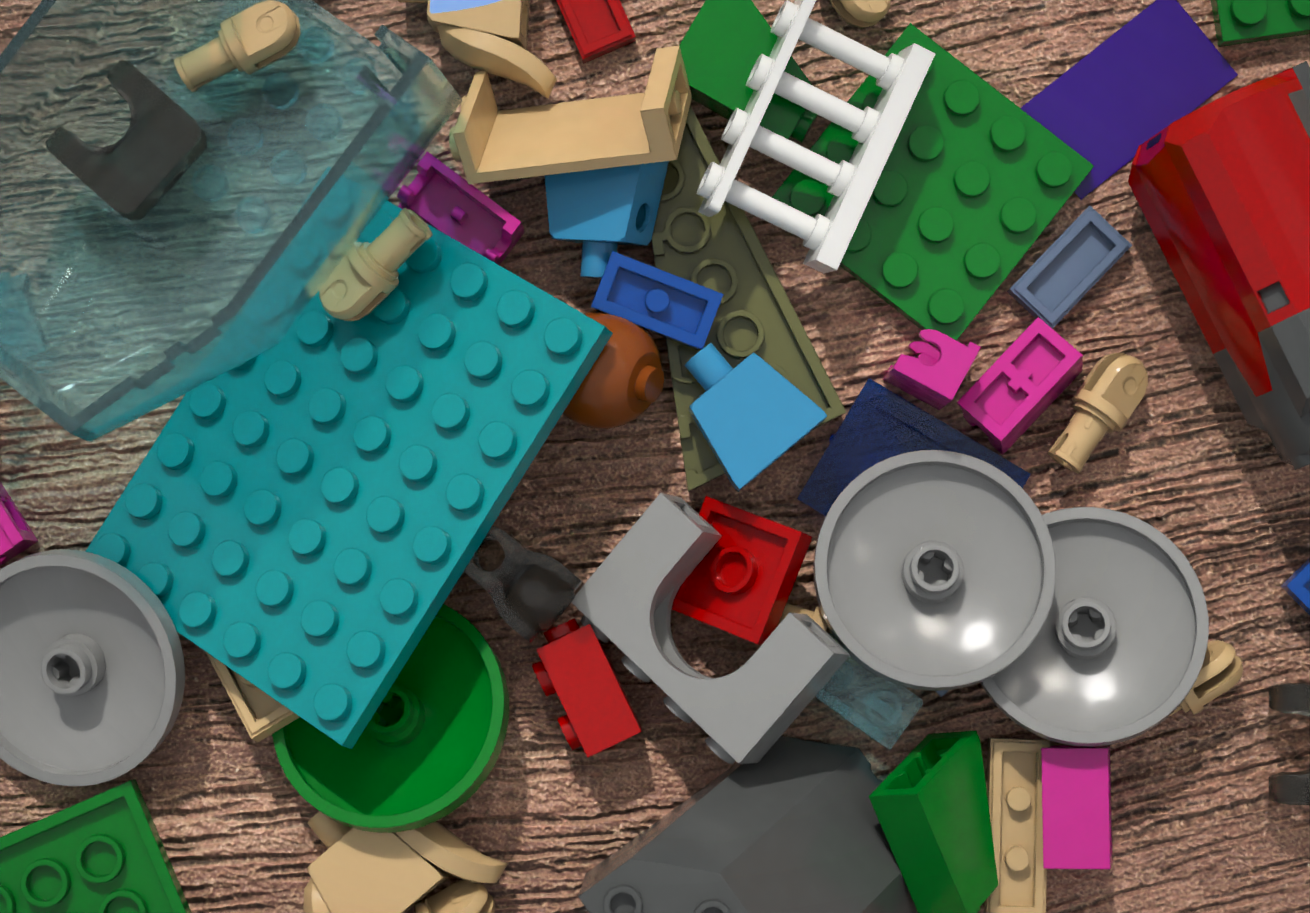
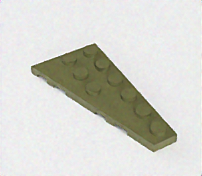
[651,105,846,492]

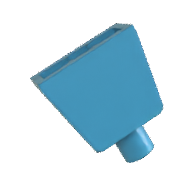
[545,161,669,278]
[684,343,827,492]

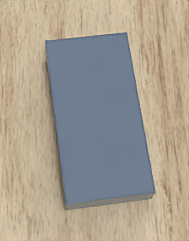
[1007,205,1132,329]

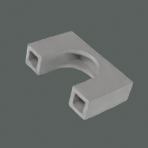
[570,493,850,764]

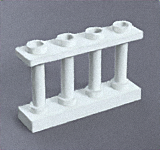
[696,0,935,274]

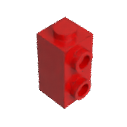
[532,618,642,758]

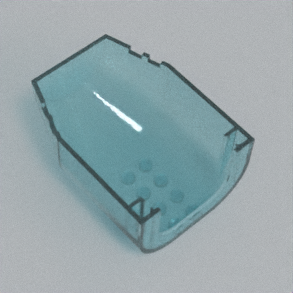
[0,0,462,442]

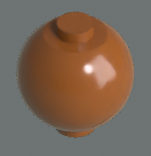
[563,311,664,429]

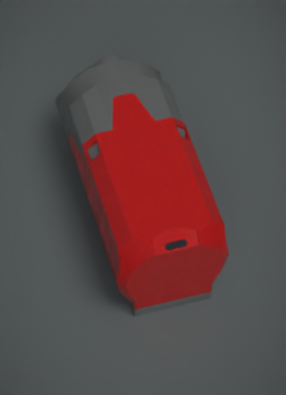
[1128,61,1310,470]

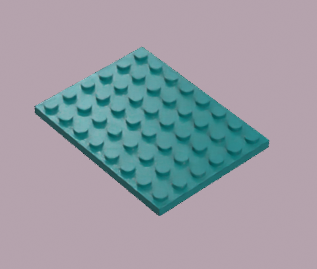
[85,168,613,749]

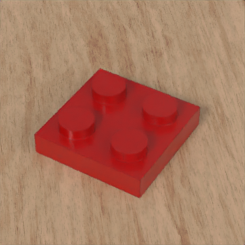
[672,496,813,646]

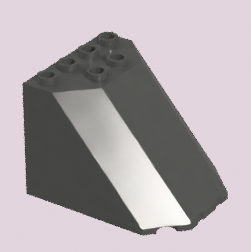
[578,735,918,913]

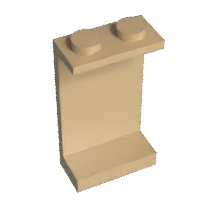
[449,46,692,184]

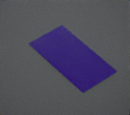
[1021,0,1238,200]

